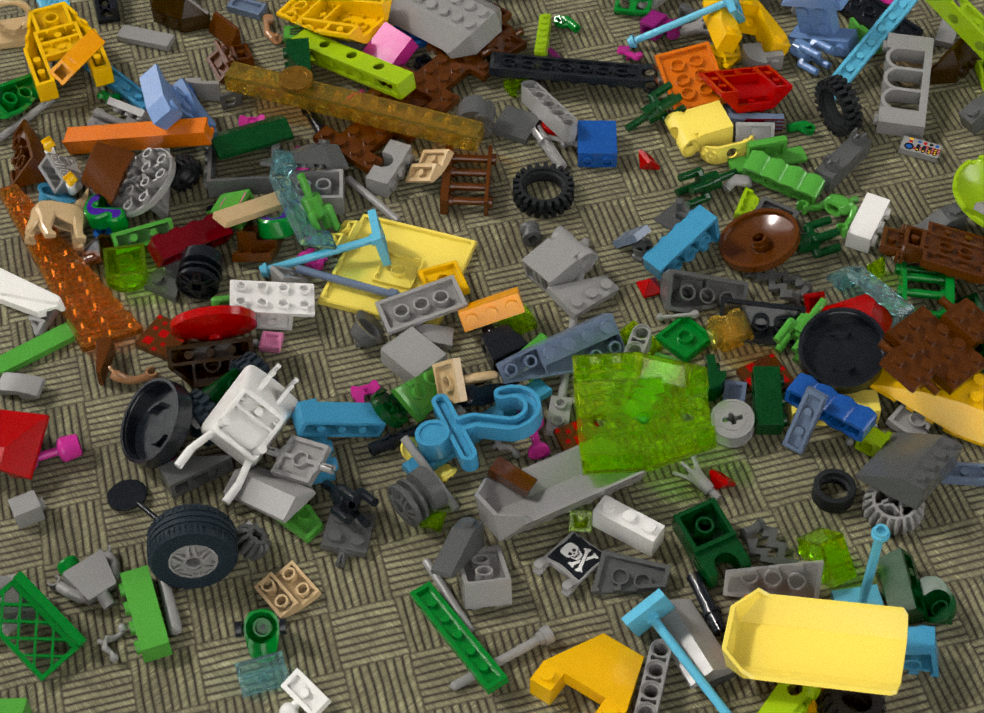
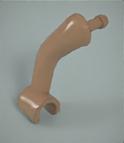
[263,14,282,44]
[108,365,159,385]

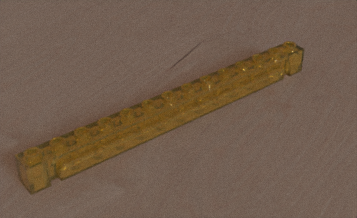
[224,61,484,152]

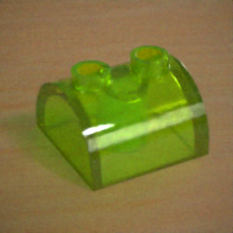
[103,243,148,293]

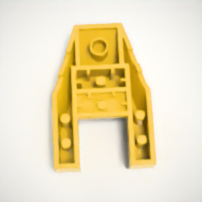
[702,0,791,57]
[23,1,115,103]

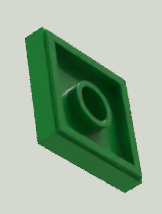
[655,317,715,364]

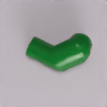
[786,120,816,135]

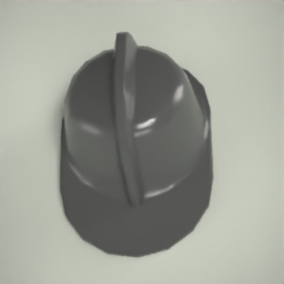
[350,310,383,348]

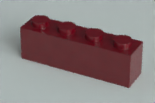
[147,213,234,269]

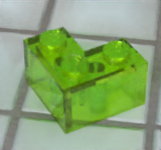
[796,527,857,588]

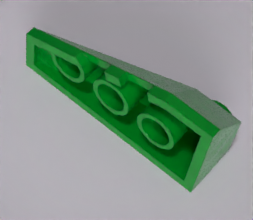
[0,73,39,119]

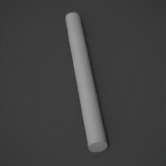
[0,99,55,143]
[345,175,402,222]
[400,435,460,512]
[422,558,475,633]

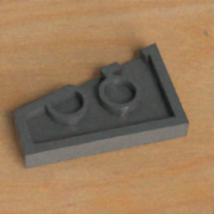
[591,550,671,595]

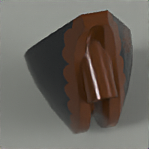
[81,234,114,265]

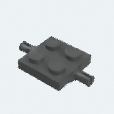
[321,500,376,568]

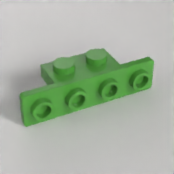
[727,135,807,174]

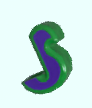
[84,194,129,233]
[257,206,303,240]

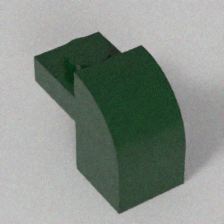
[690,354,726,403]

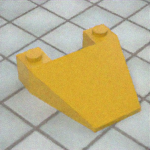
[530,633,644,713]

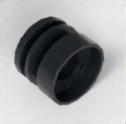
[175,244,224,299]

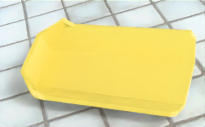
[721,588,909,696]

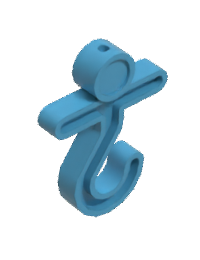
[415,384,543,472]

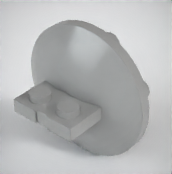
[111,147,176,219]

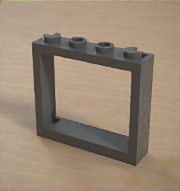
[203,143,281,197]

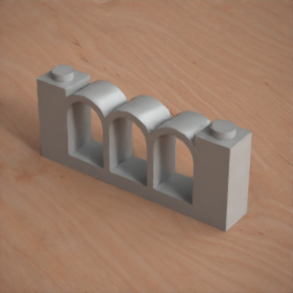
[873,32,934,139]

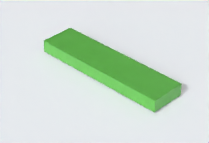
[0,321,79,376]

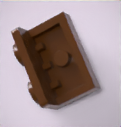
[206,40,240,85]

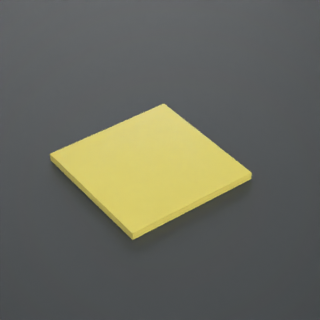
[318,213,477,325]

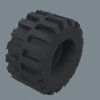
[817,688,886,713]

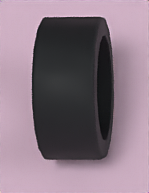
[811,468,857,513]

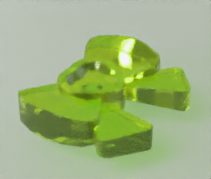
[503,78,529,98]

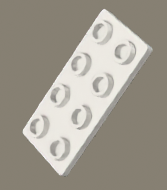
[229,280,315,331]

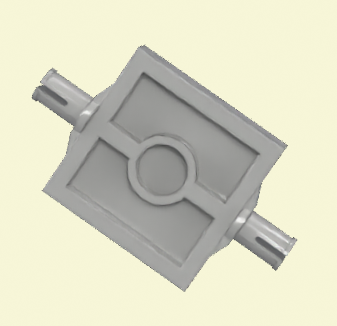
[266,435,336,487]

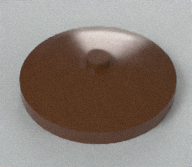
[718,208,801,273]

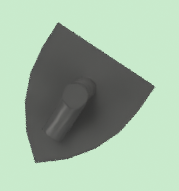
[654,198,694,230]

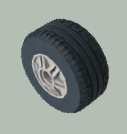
[147,503,238,589]

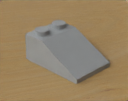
[282,169,345,214]
[458,545,512,610]

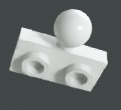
[279,668,332,713]

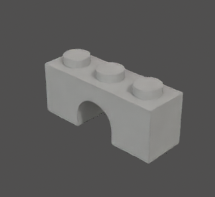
[366,139,414,198]

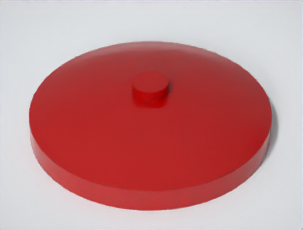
[170,305,257,342]

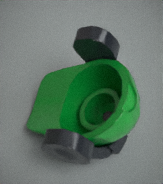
[234,609,288,661]

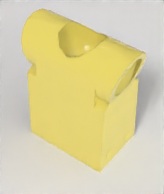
[664,100,734,157]

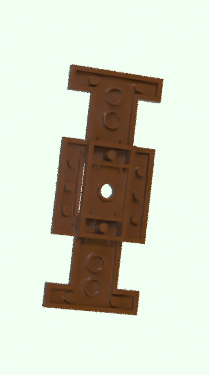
[313,43,491,174]

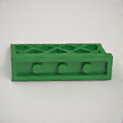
[0,571,87,683]

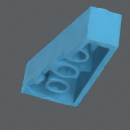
[642,204,720,281]
[903,625,939,677]

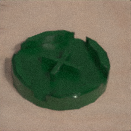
[371,388,408,428]

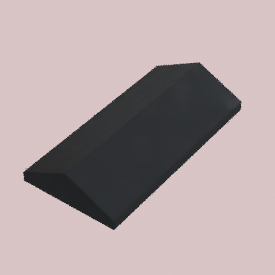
[716,297,806,348]

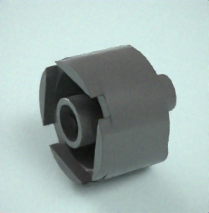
[455,95,496,140]

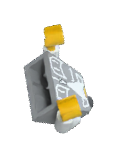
[38,136,84,196]

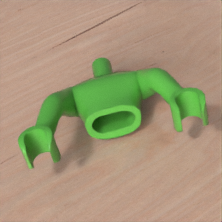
[796,194,859,238]

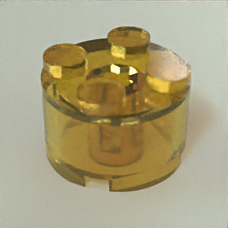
[705,308,754,353]

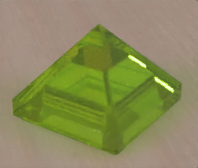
[867,256,886,282]
[569,509,593,533]
[419,511,447,532]

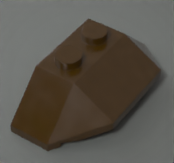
[149,0,211,33]
[930,38,980,84]
[166,336,254,388]

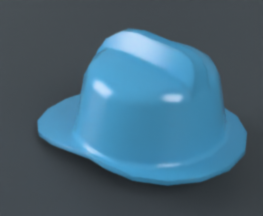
[37,183,76,203]

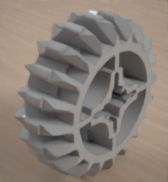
[862,486,925,537]

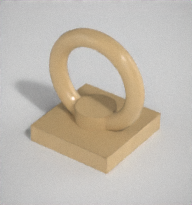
[0,0,32,50]
[432,357,498,405]

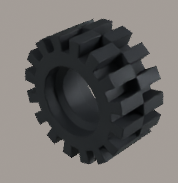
[170,154,202,192]

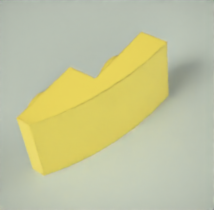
[322,220,362,250]

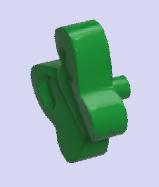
[97,90,120,104]

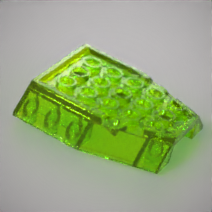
[572,351,717,475]

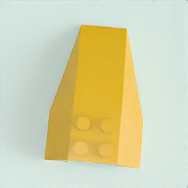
[276,0,392,44]
[869,369,984,447]

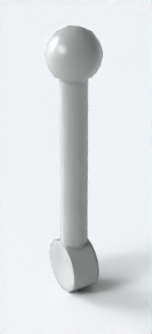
[656,310,699,321]

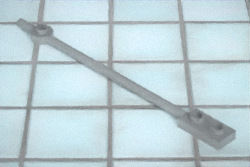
[545,238,592,436]

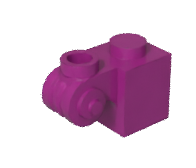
[639,10,682,42]

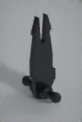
[457,382,521,407]

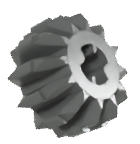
[236,521,272,562]

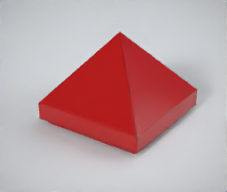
[638,149,660,170]
[636,277,660,299]
[803,291,826,313]
[709,469,736,490]

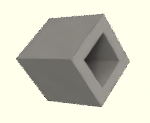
[8,490,47,530]

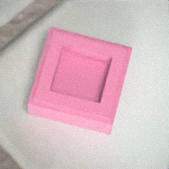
[258,331,284,353]

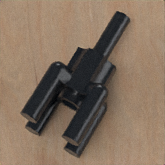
[322,480,379,528]

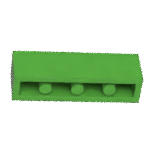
[118,565,173,663]

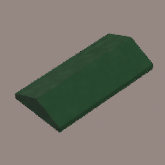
[211,115,294,160]

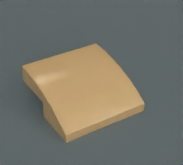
[405,149,454,183]

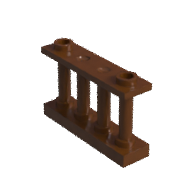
[440,144,497,216]

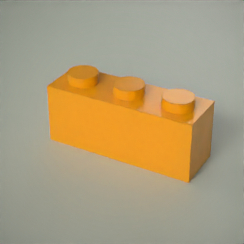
[458,287,525,332]

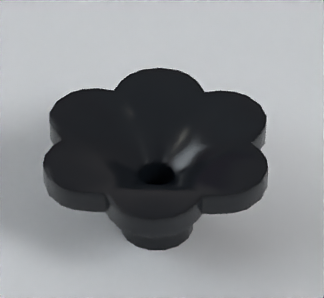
[414,54,433,69]

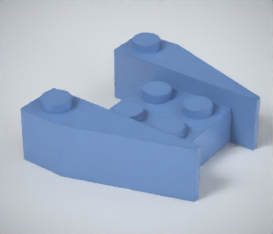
[781,0,859,57]
[139,64,217,148]

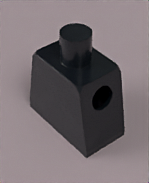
[481,324,529,372]

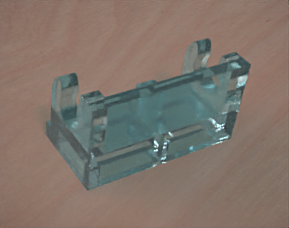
[235,651,289,698]

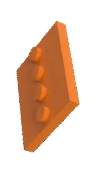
[654,41,726,113]

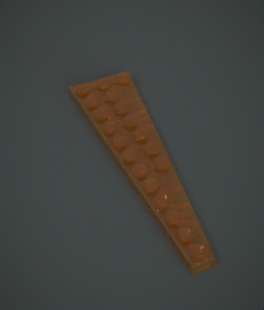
[0,184,143,353]

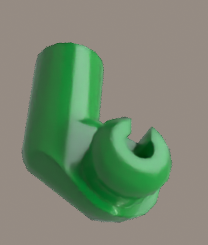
[553,15,581,33]

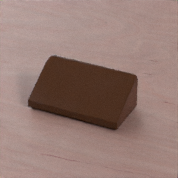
[208,11,241,47]
[487,456,538,498]

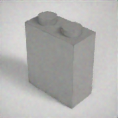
[380,326,447,382]

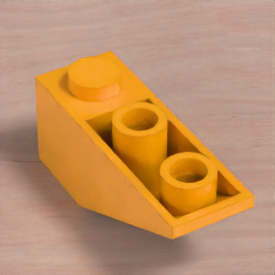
[49,29,106,86]

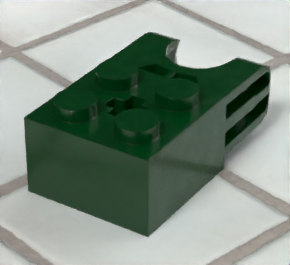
[672,497,751,589]

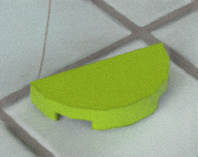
[734,187,760,219]

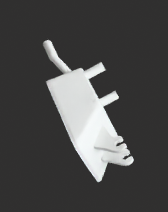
[174,363,299,506]

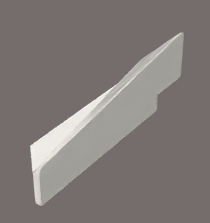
[0,268,66,318]

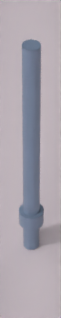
[296,265,400,298]

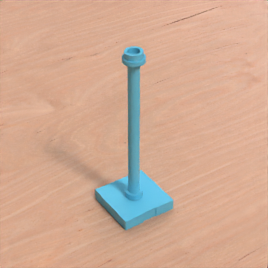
[627,0,746,48]
[259,209,391,278]
[830,524,890,605]
[621,588,732,713]

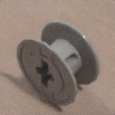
[710,399,755,448]

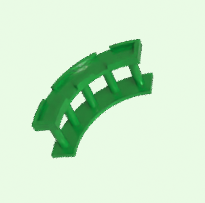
[894,260,955,323]

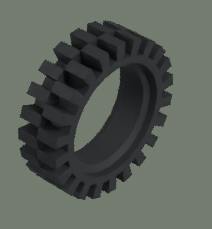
[814,74,863,137]
[513,162,575,219]

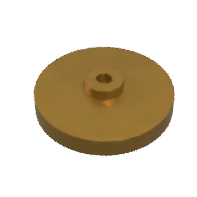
[278,66,313,93]

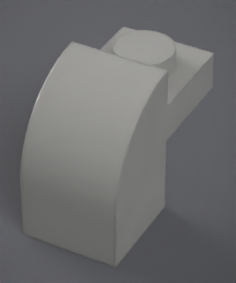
[741,42,784,70]

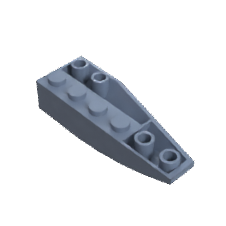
[496,313,625,384]

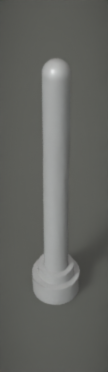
[450,625,555,691]

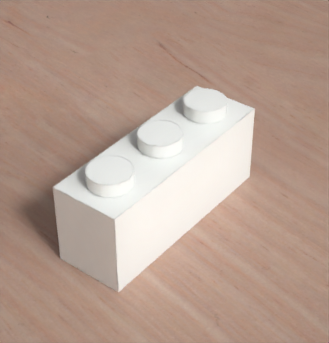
[845,192,892,254]
[592,495,665,557]

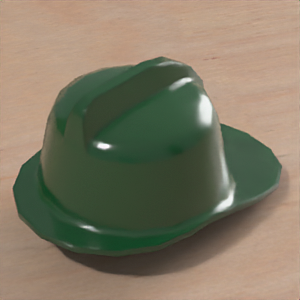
[919,576,957,625]

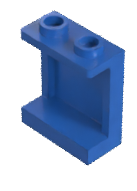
[577,120,617,167]

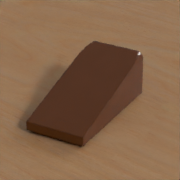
[229,43,255,73]
[96,338,116,386]

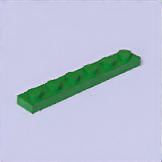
[410,581,508,695]

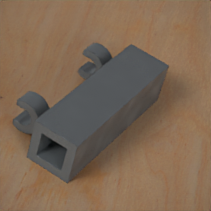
[815,128,872,192]

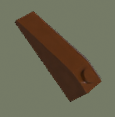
[10,119,46,188]

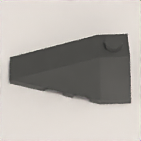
[260,139,349,169]
[660,268,749,313]

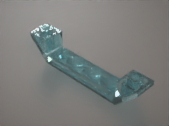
[269,149,337,250]
[826,266,915,329]

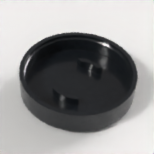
[798,307,887,394]
[120,378,192,468]

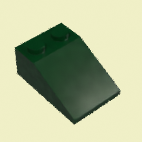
[283,38,315,104]

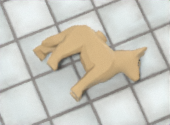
[24,188,89,252]

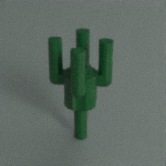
[624,81,687,132]
[675,167,738,209]
[796,216,841,258]

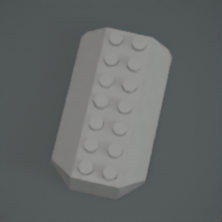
[388,0,502,59]
[475,435,647,542]

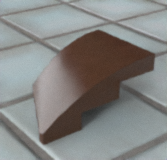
[81,141,135,205]
[232,225,284,262]

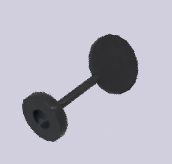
[107,479,158,520]

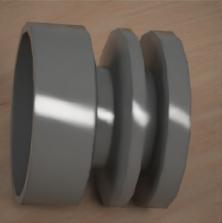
[387,465,448,527]

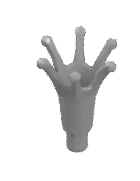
[680,17,710,36]
[672,453,722,501]

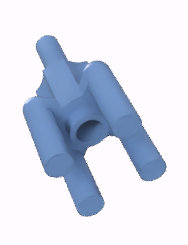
[788,37,834,76]

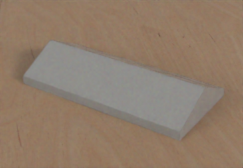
[375,275,468,335]
[223,465,316,523]
[655,599,734,689]

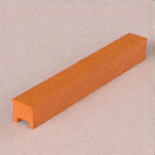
[62,117,215,155]

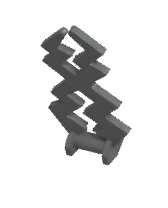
[745,268,813,306]
[740,518,799,565]

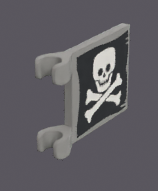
[533,531,602,597]

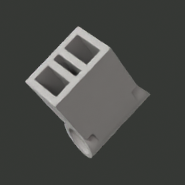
[522,226,598,292]

